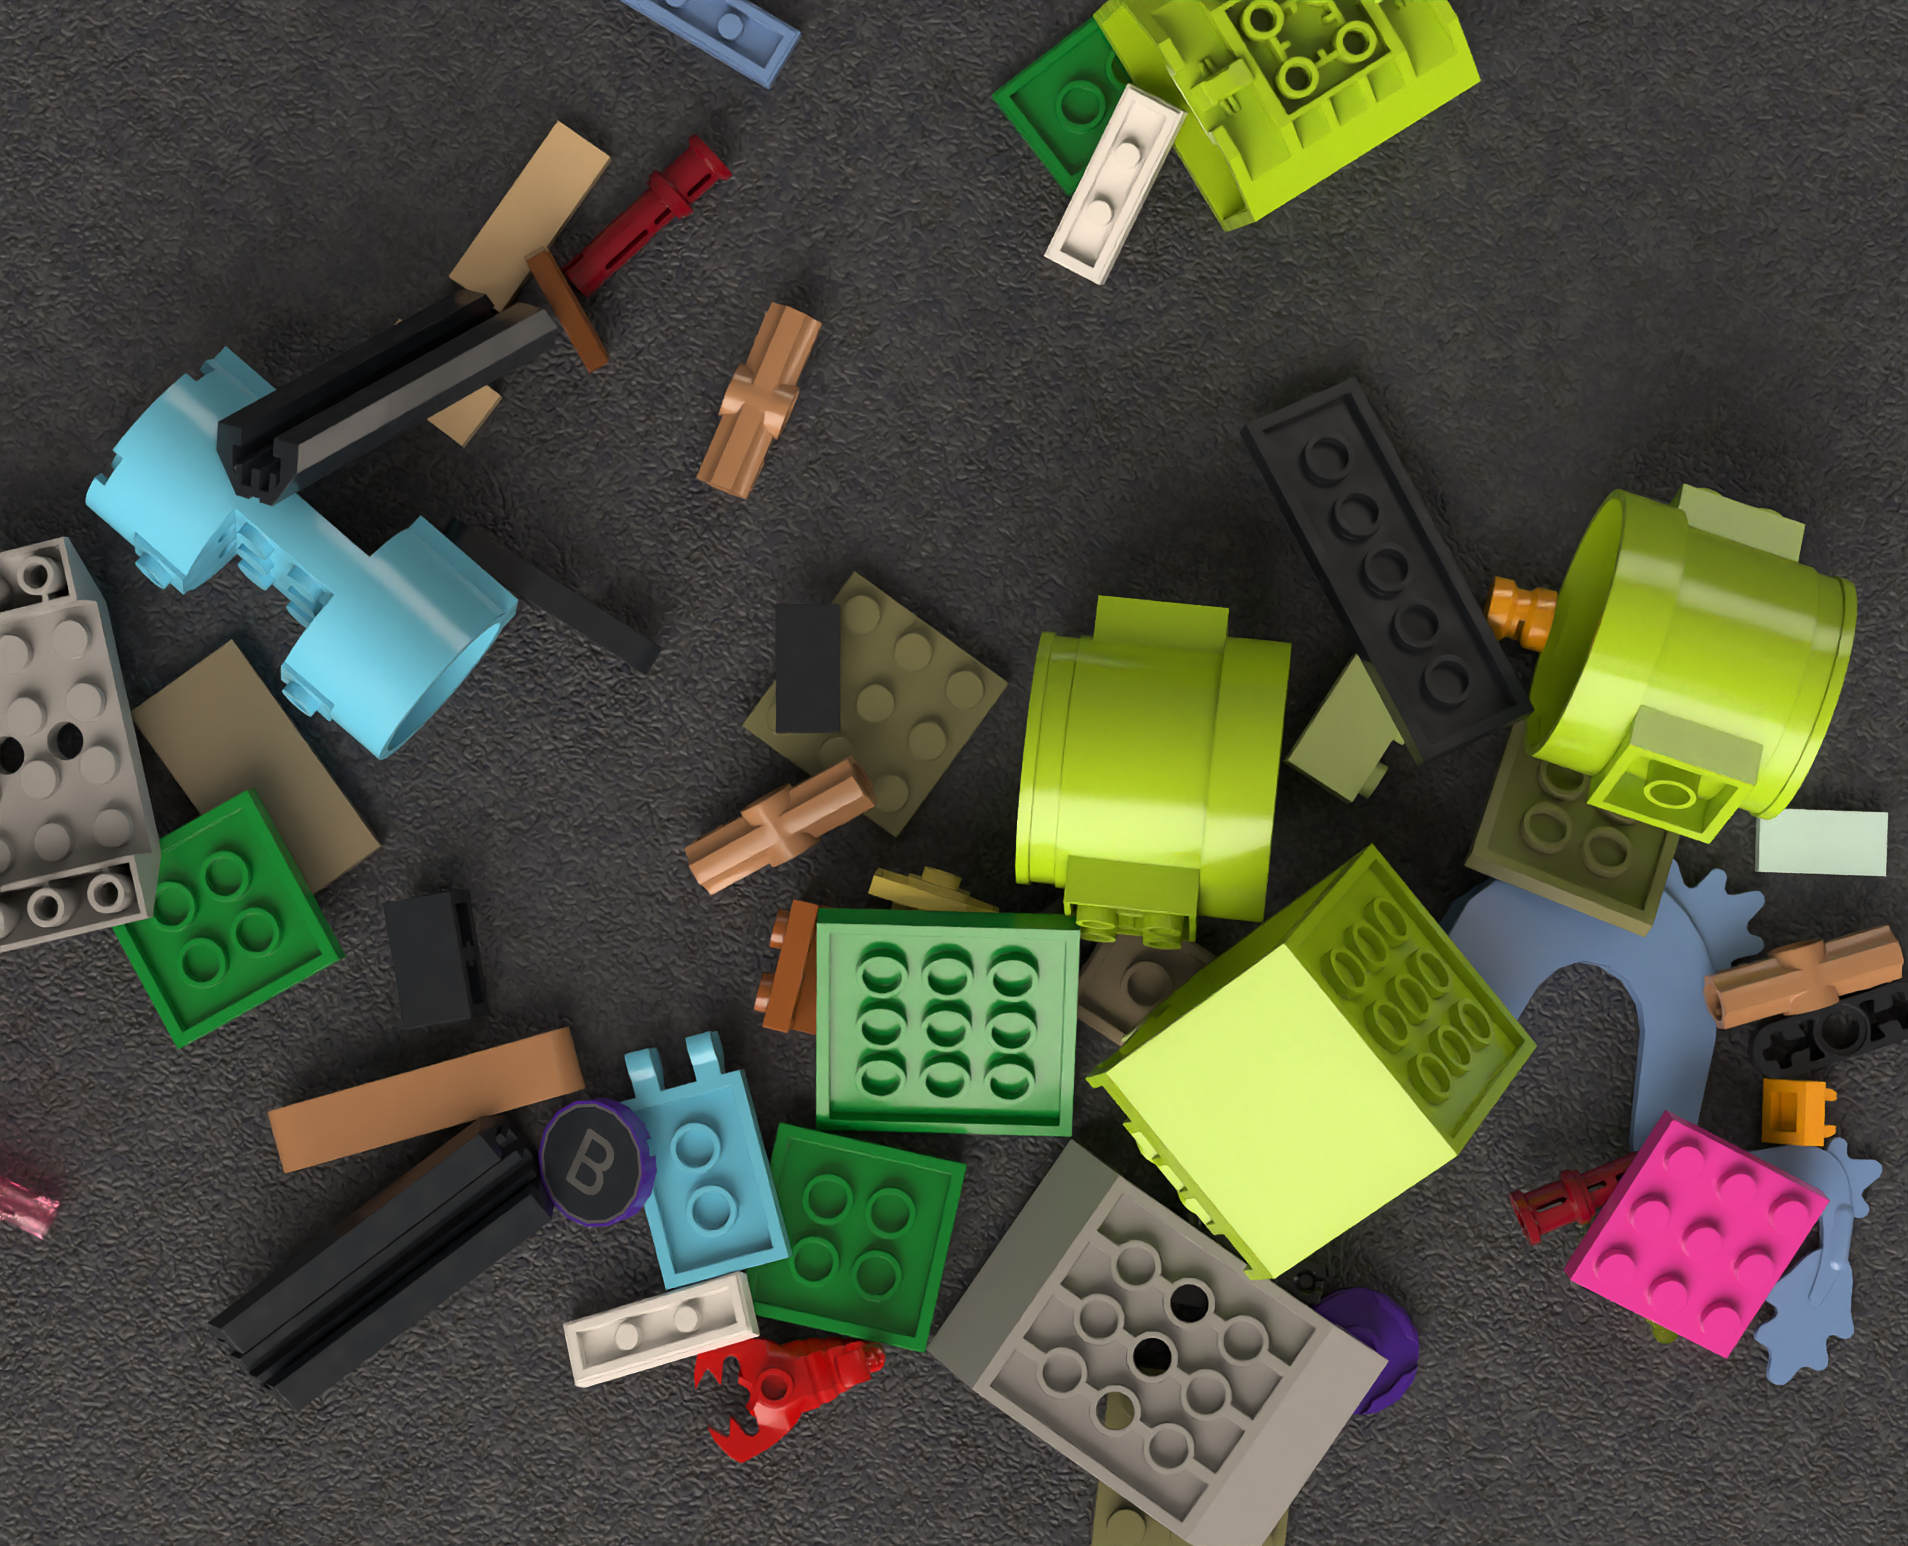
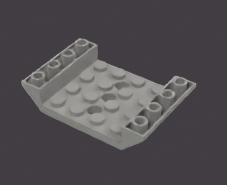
[0,537,162,953]
[926,1139,1389,1546]

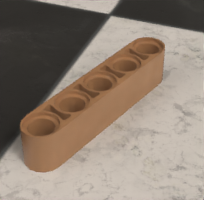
[267,1026,586,1173]

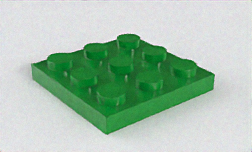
[112,788,347,1049]
[745,1121,967,1353]

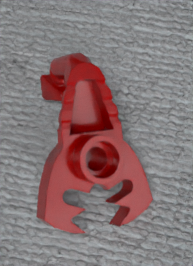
[694,1336,886,1463]

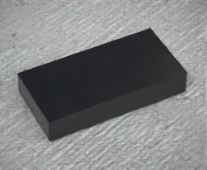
[775,604,841,734]

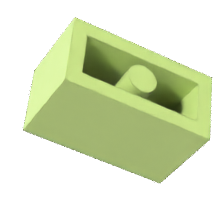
[1283,653,1404,803]

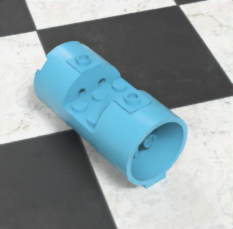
[85,346,518,760]

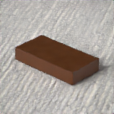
[524,246,610,373]

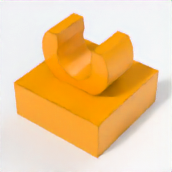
[1761,1078,1837,1146]

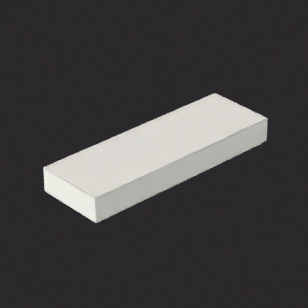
[1044,83,1188,285]
[563,1271,760,1388]

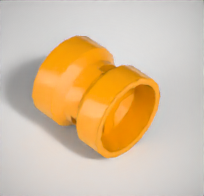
[1482,576,1558,653]

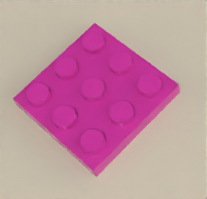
[1563,1110,1830,1359]

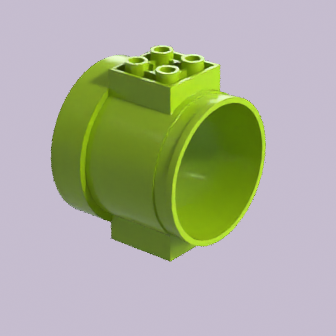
[1523,483,1857,844]
[1015,595,1292,949]

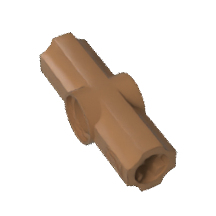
[696,302,822,500]
[684,755,878,895]
[1703,925,1904,1029]

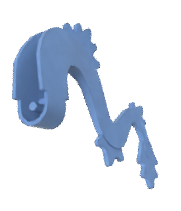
[1439,859,1882,1385]

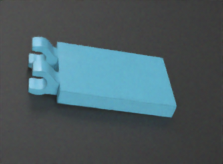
[619,1031,793,1290]

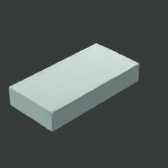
[1755,809,1888,876]

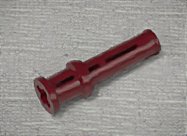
[560,133,733,298]
[1509,1150,1639,1246]

